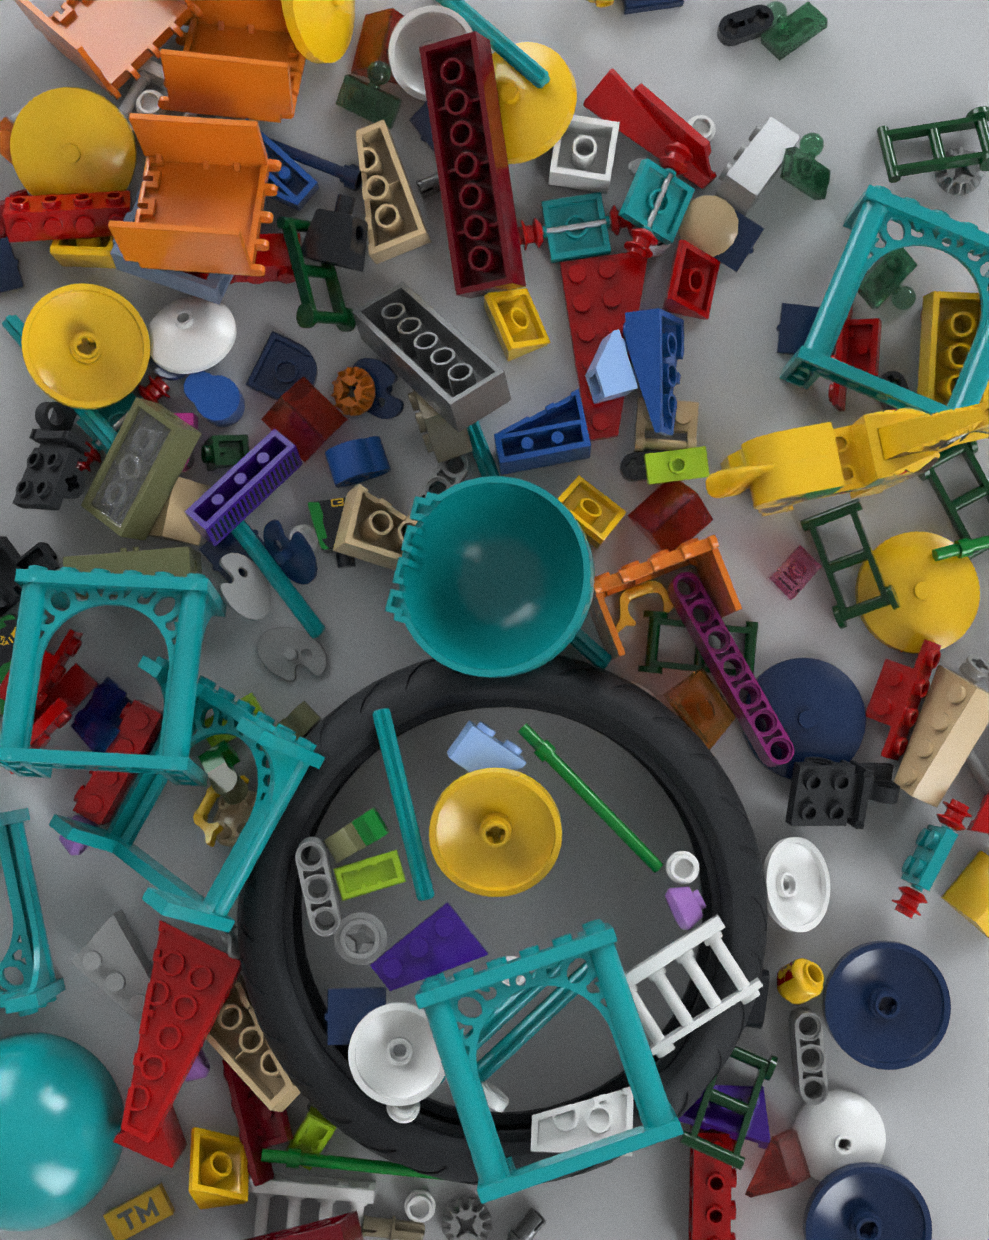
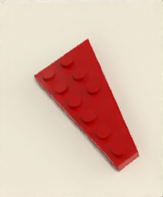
[560,252,648,441]
[121,920,242,1144]

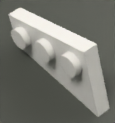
[531,1087,633,1157]

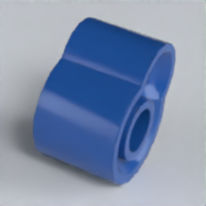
[184,371,245,427]
[324,436,391,488]

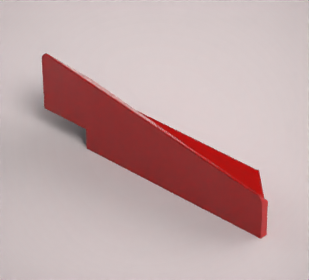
[583,68,717,189]

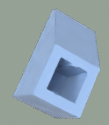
[585,329,638,404]
[447,720,526,772]

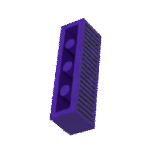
[185,428,303,547]

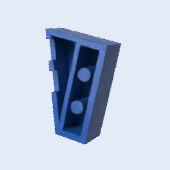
[246,118,319,211]
[494,388,591,475]

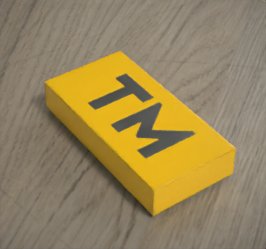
[103,1182,175,1240]

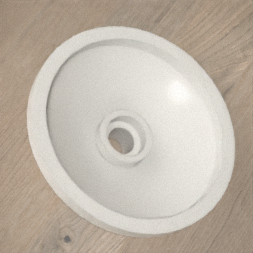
[388,5,473,101]
[147,296,237,374]
[763,837,830,932]
[348,1002,445,1106]
[791,1089,886,1182]

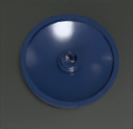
[742,658,866,779]
[822,940,951,1070]
[803,1162,932,1240]

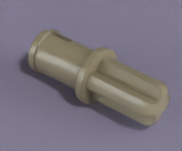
[362,1215,425,1240]

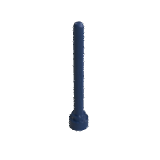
[270,138,362,191]

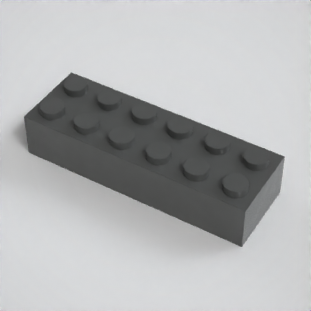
[352,282,511,433]

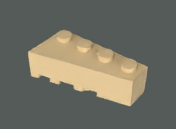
[356,119,432,264]
[333,484,418,571]
[894,664,989,808]
[206,974,301,1112]

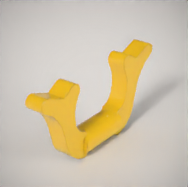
[615,581,674,632]
[193,775,249,847]

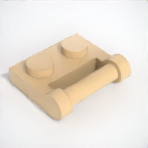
[634,397,699,452]

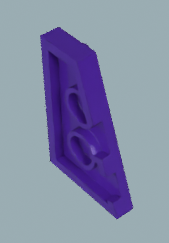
[370,901,489,991]
[679,1085,771,1150]

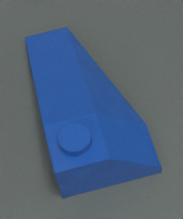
[623,308,684,436]

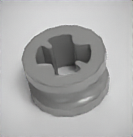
[959,654,989,684]

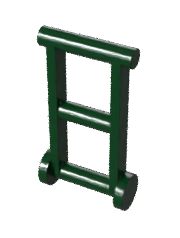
[877,106,989,183]
[276,216,356,332]
[918,441,989,560]
[800,498,900,629]
[638,610,758,676]
[680,1046,778,1170]

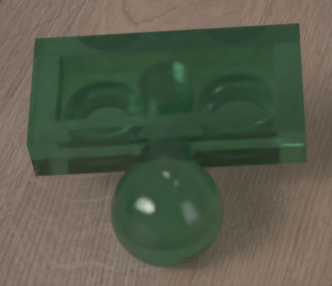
[761,1,828,61]
[335,60,402,130]
[780,132,831,201]
[858,248,918,310]

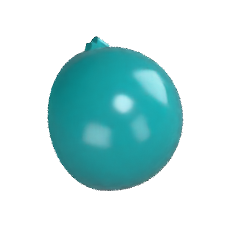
[385,476,595,678]
[0,1032,124,1232]

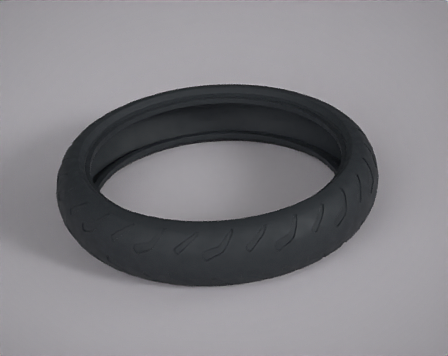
[237,655,768,1185]

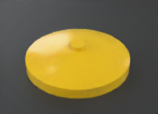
[281,0,355,64]
[492,42,577,164]
[10,87,137,196]
[21,283,150,410]
[855,531,980,654]
[429,768,562,897]

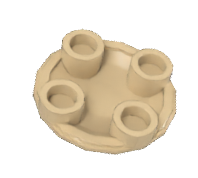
[679,195,739,257]
[213,790,257,847]

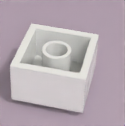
[548,115,620,194]

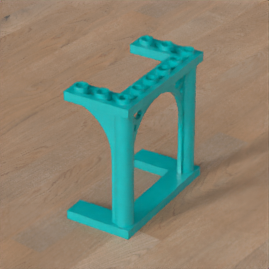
[779,184,989,415]
[0,565,227,787]
[49,655,326,933]
[0,808,66,1017]
[415,919,684,1204]

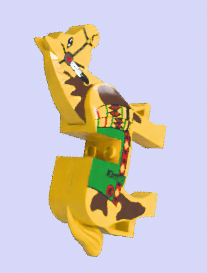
[705,400,989,517]

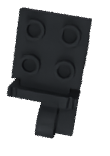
[13,402,91,510]
[0,536,60,617]
[785,757,900,829]

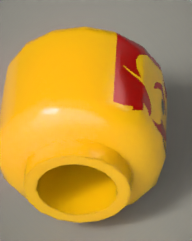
[776,958,824,1005]

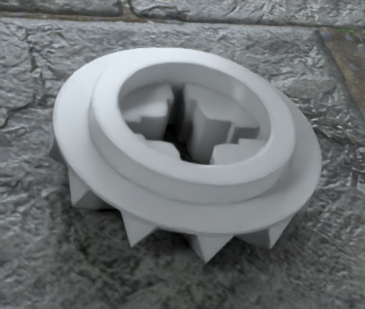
[935,146,985,196]
[334,912,387,965]
[442,1197,492,1240]

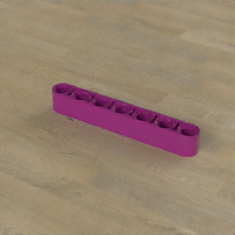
[667,571,794,767]

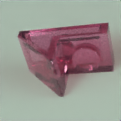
[766,545,822,601]

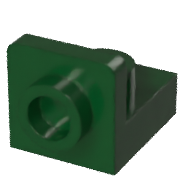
[201,434,250,471]

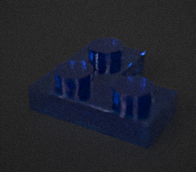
[71,676,128,753]

